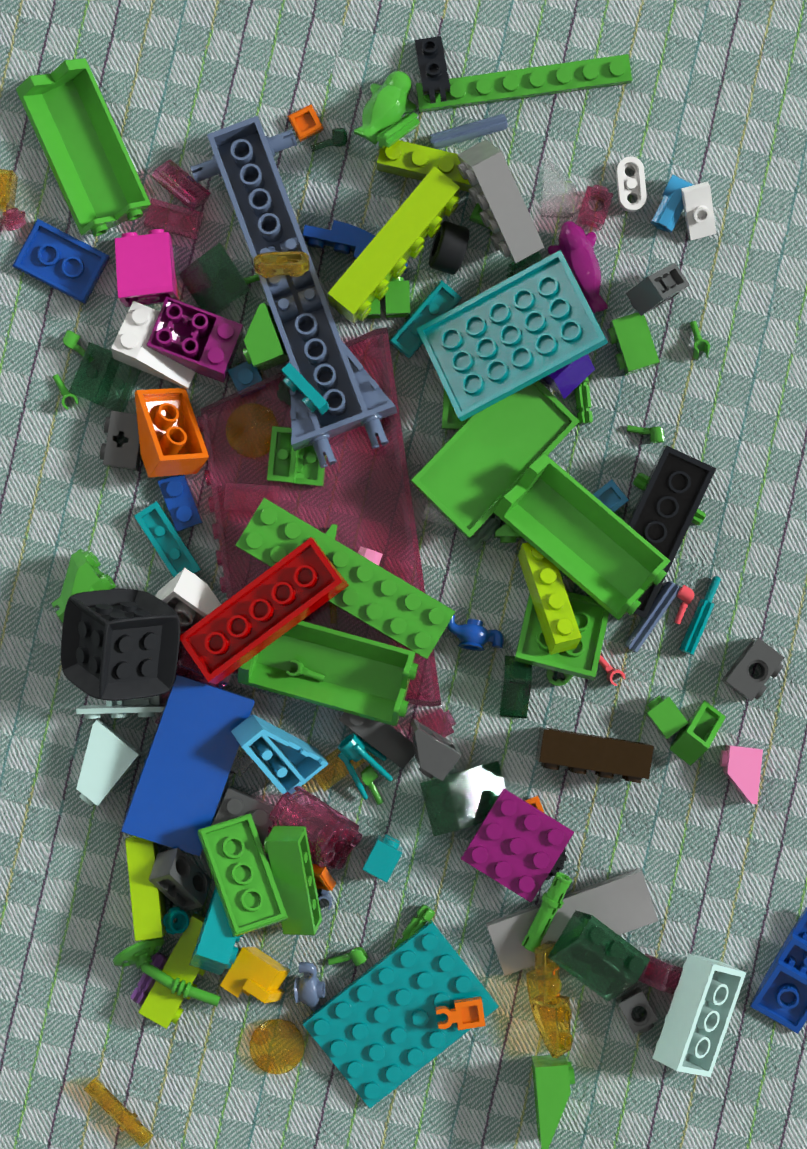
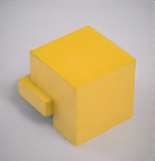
[220,947,290,1004]

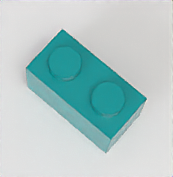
[362,834,402,882]

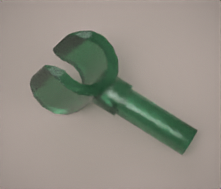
[311,128,347,152]

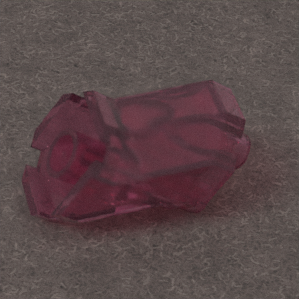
[268,786,362,871]

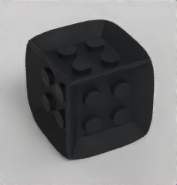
[61,589,180,701]

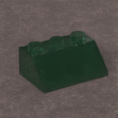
[547,910,650,1001]

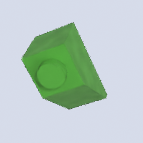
[669,700,726,766]

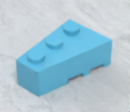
[231,714,329,798]

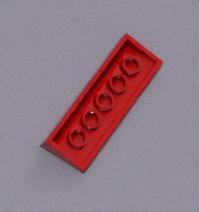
[180,537,349,685]

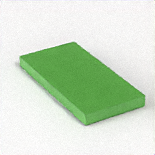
[197,813,288,937]

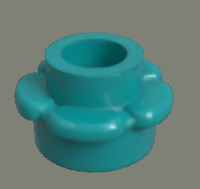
[163,907,189,935]

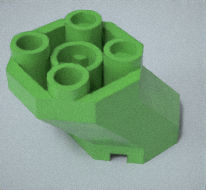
[51,549,117,623]

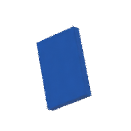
[12,218,110,304]

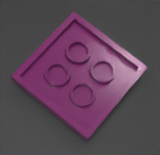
[461,788,574,902]

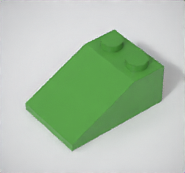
[531,1054,575,1149]

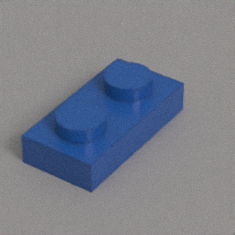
[158,475,203,532]

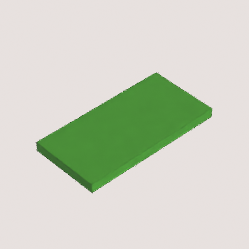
[410,380,580,538]

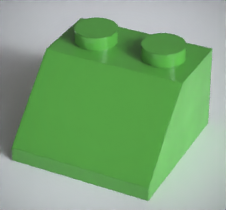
[243,303,289,371]

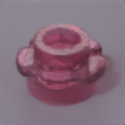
[0,208,27,231]

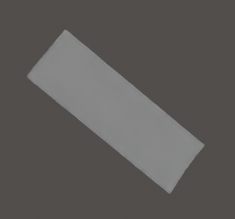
[486,868,659,976]

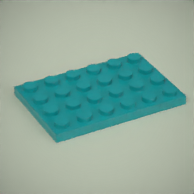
[416,250,608,422]
[302,920,499,1108]

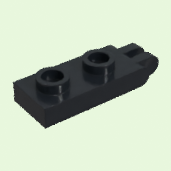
[415,36,450,104]

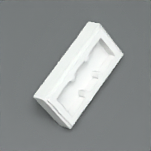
[681,182,716,241]

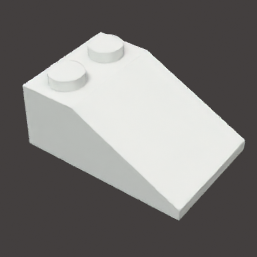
[111,301,196,389]
[156,568,221,635]

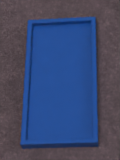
[121,674,255,856]

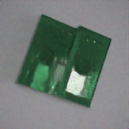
[179,243,251,315]
[69,342,141,412]

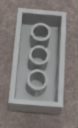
[457,140,545,263]

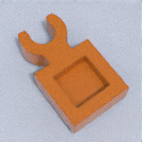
[435,996,486,1030]

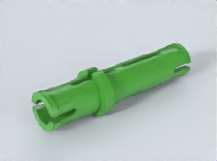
[521,872,572,952]

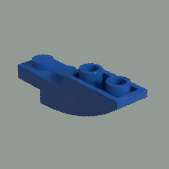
[303,220,408,273]

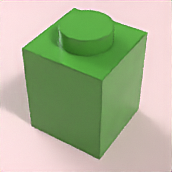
[644,695,689,739]

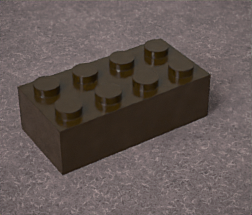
[535,727,654,783]

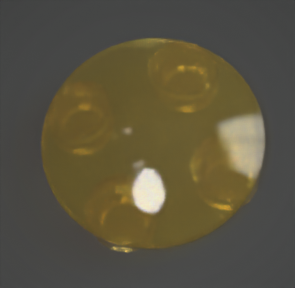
[226,403,279,458]
[250,1019,304,1074]

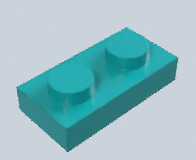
[281,362,330,415]

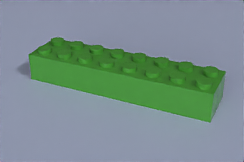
[235,498,456,659]

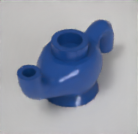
[447,615,504,651]

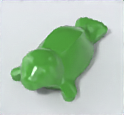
[354,71,416,145]

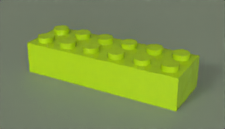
[328,166,460,324]

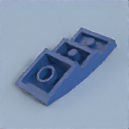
[750,907,807,1034]

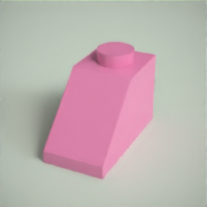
[720,745,763,804]

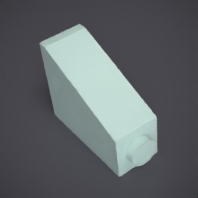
[76,719,142,806]

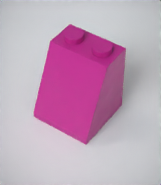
[115,229,179,307]

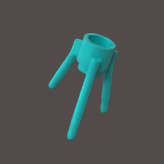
[338,733,393,800]

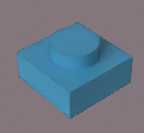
[228,361,264,396]
[593,479,629,512]

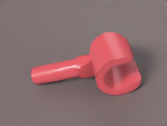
[674,585,694,624]
[599,654,625,686]

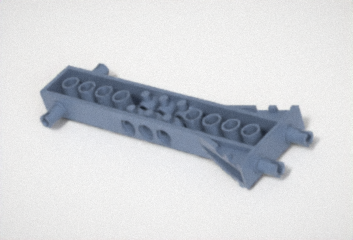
[190,116,398,468]

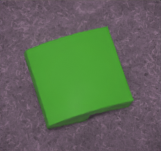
[267,426,326,487]

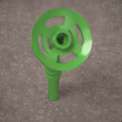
[113,937,221,1007]

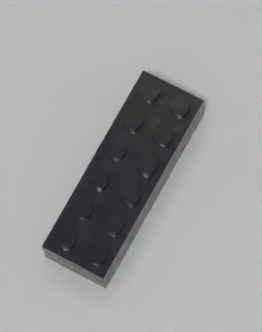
[627,445,717,618]

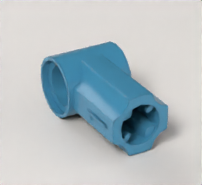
[651,175,694,233]

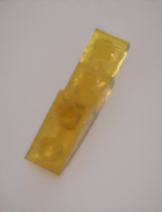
[526,941,573,1058]

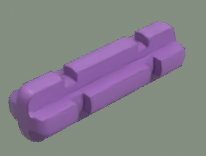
[131,952,168,1005]

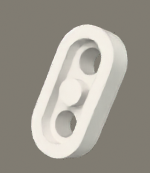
[616,157,647,212]

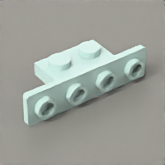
[76,694,165,719]

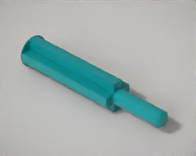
[679,576,721,655]

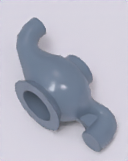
[294,962,325,1012]

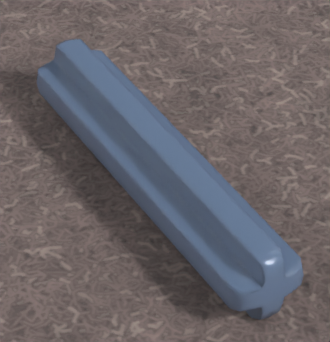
[429,114,508,149]
[625,581,680,652]

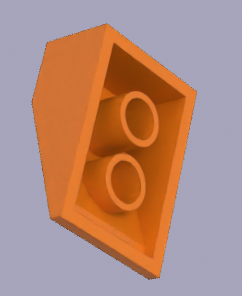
[135,388,209,478]

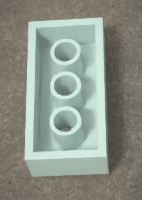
[652,953,746,1077]

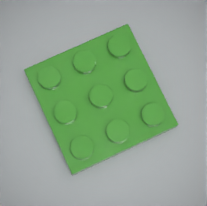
[514,591,609,681]

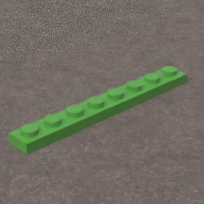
[416,54,632,113]

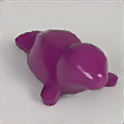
[548,221,608,314]

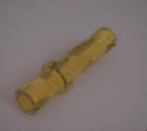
[83,1077,154,1148]

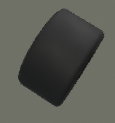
[429,221,470,275]

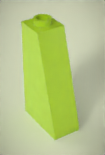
[125,835,167,941]

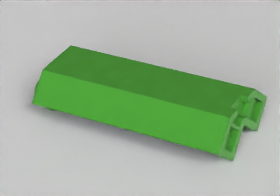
[16,58,151,237]
[493,453,670,620]
[238,621,418,726]

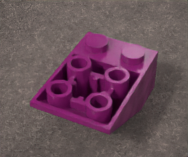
[147,296,243,383]

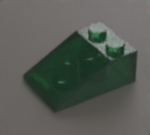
[420,761,506,836]

